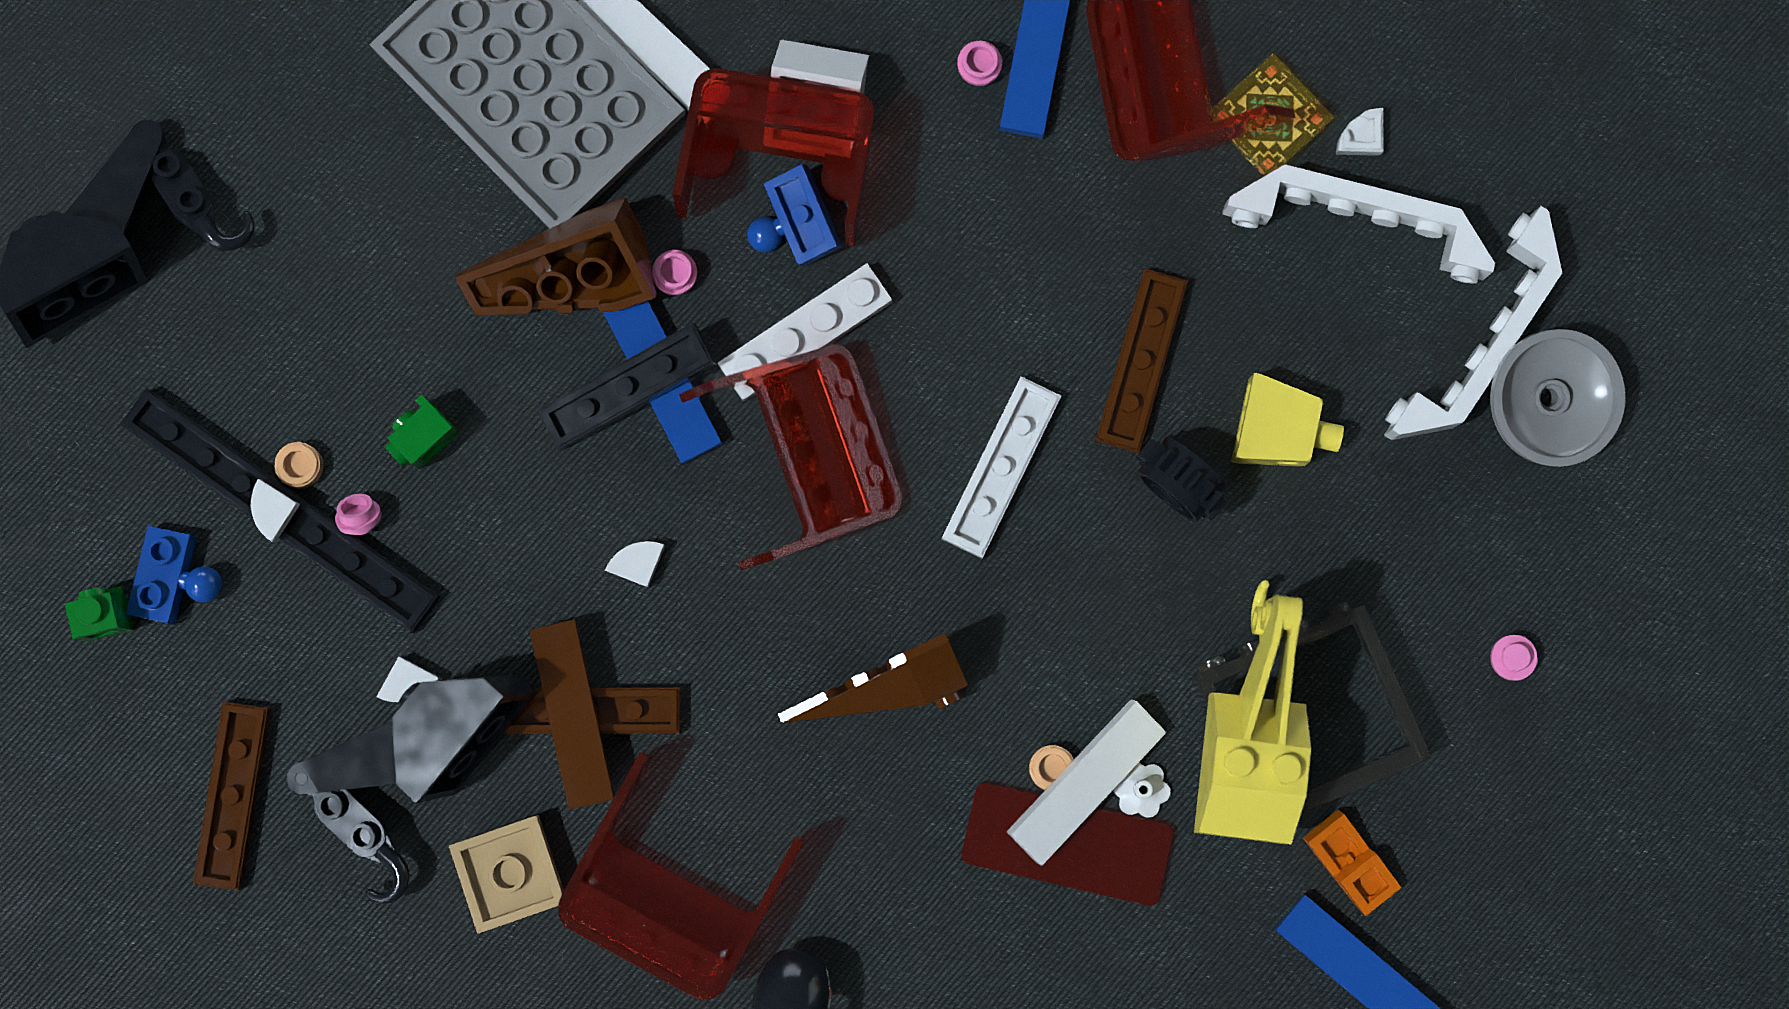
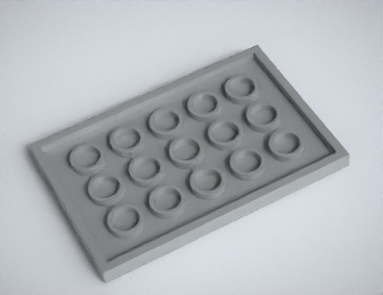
[369,0,686,229]

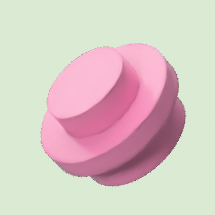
[957,41,1002,86]
[652,250,698,295]
[335,494,382,535]
[1490,635,1538,681]

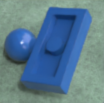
[747,164,843,266]
[126,526,222,625]

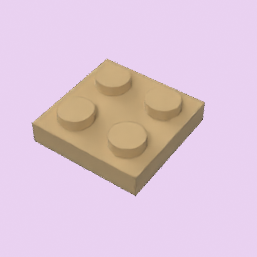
[449,815,567,934]

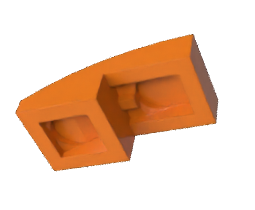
[1303,810,1402,916]

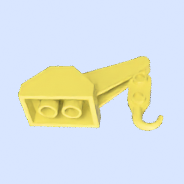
[1194,580,1311,844]

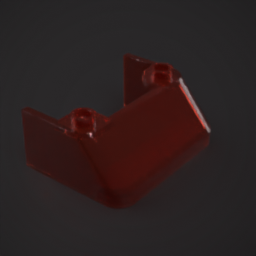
[672,68,874,246]

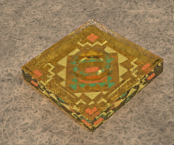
[1206,53,1334,176]

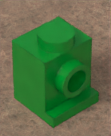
[385,394,460,469]
[65,586,134,641]

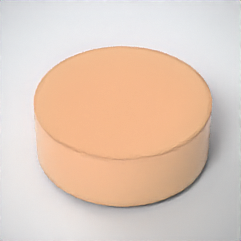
[274,442,323,489]
[1029,745,1074,790]

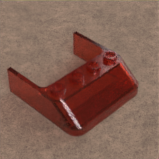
[1086,0,1296,162]
[679,344,902,571]
[558,752,806,1000]

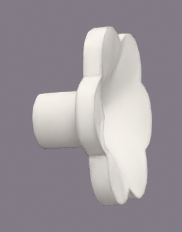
[1113,763,1170,818]

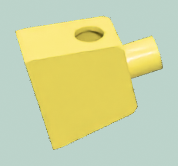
[1231,373,1344,466]

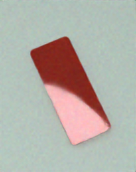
[961,783,1173,906]

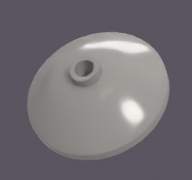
[1490,329,1625,467]

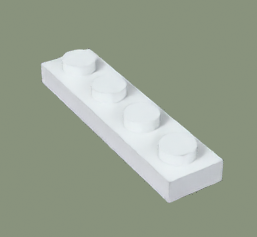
[718,263,892,402]

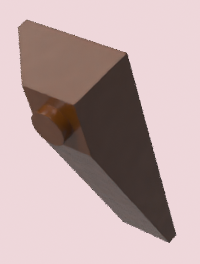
[455,197,656,315]
[777,633,968,723]

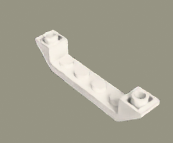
[1222,165,1495,284]
[1384,206,1562,440]

